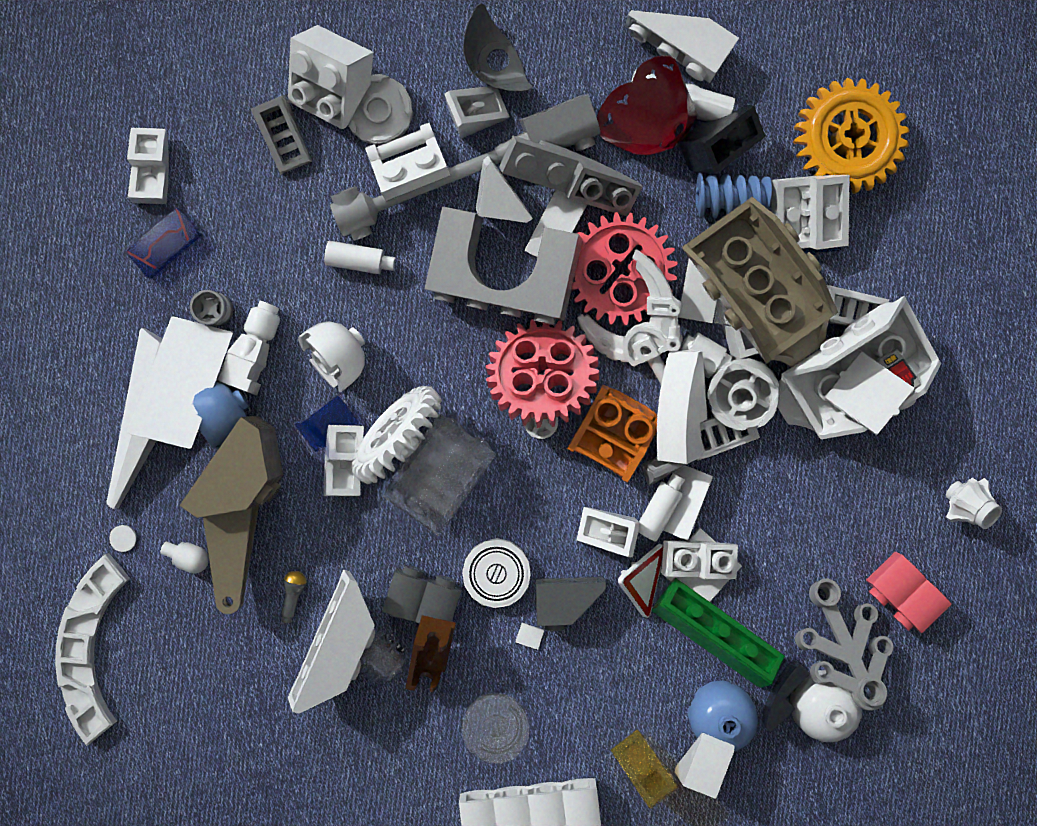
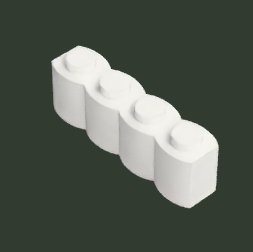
[459,778,601,826]

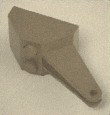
[179,416,283,614]

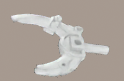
[577,249,683,384]

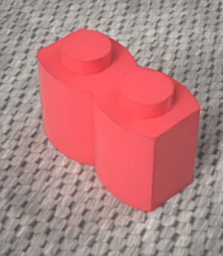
[866,552,952,633]

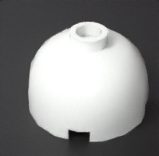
[298,321,365,392]
[707,358,780,430]
[790,670,862,742]

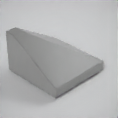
[641,457,686,486]

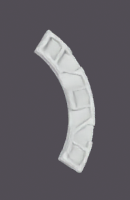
[55,553,130,746]

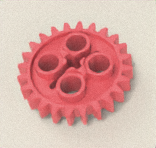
[571,212,678,326]
[486,319,599,428]

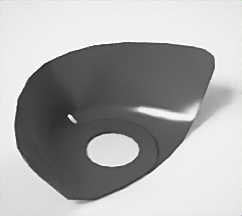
[463,3,533,91]

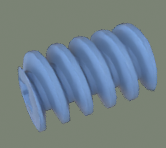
[695,173,772,218]

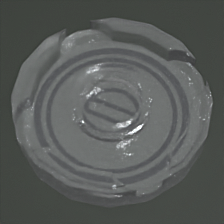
[462,693,529,764]

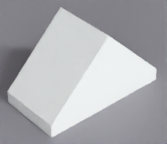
[444,86,509,139]
[476,156,533,223]
[577,507,640,558]
[675,733,735,799]

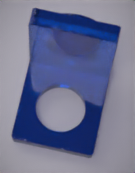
[294,396,359,452]

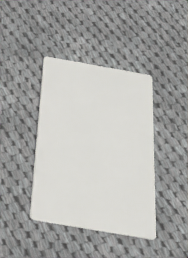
[127,316,233,449]

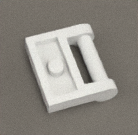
[365,123,450,201]

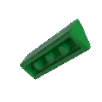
[652,578,785,688]

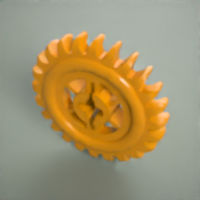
[793,78,910,194]

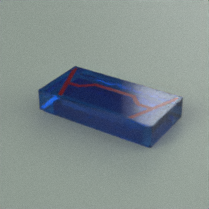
[125,207,202,279]

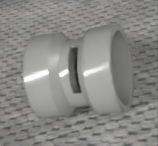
[190,290,234,327]

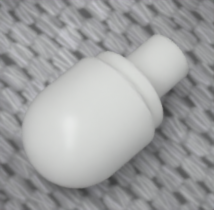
[160,541,209,574]

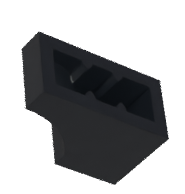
[678,105,766,175]

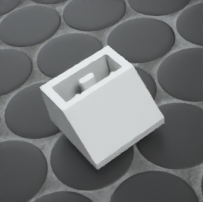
[288,25,374,129]

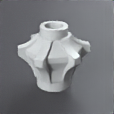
[946,478,1002,529]

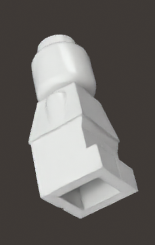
[217,301,280,395]

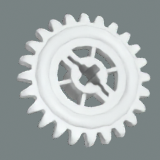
[352,386,442,484]

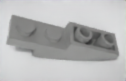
[499,135,643,216]

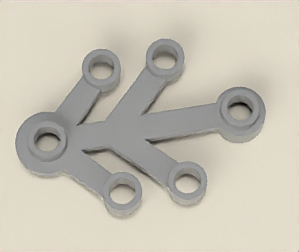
[795,578,894,711]

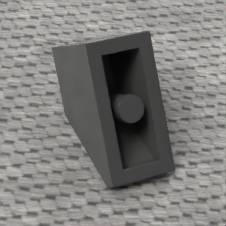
[536,577,606,631]

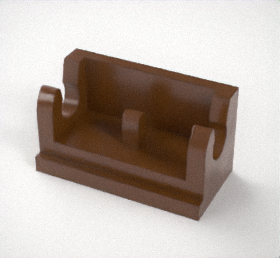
[405,615,456,692]

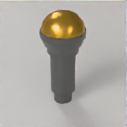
[281,571,307,623]

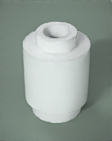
[679,332,732,378]

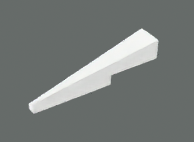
[107,328,163,509]

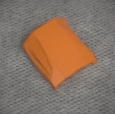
[567,384,657,483]

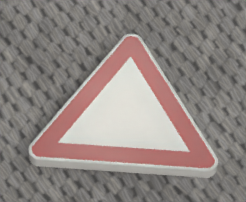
[618,544,663,618]

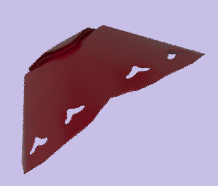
[597,56,698,155]

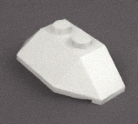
[288,570,375,714]

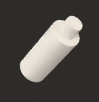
[324,241,396,274]
[638,473,685,541]

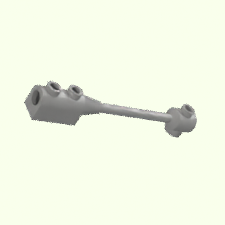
[330,94,600,241]

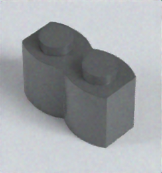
[382,565,461,623]

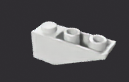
[625,10,739,83]

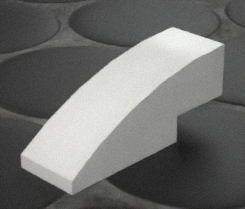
[657,350,707,464]

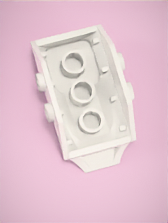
[777,296,941,439]

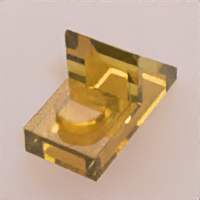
[611,729,679,809]

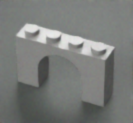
[425,206,583,325]

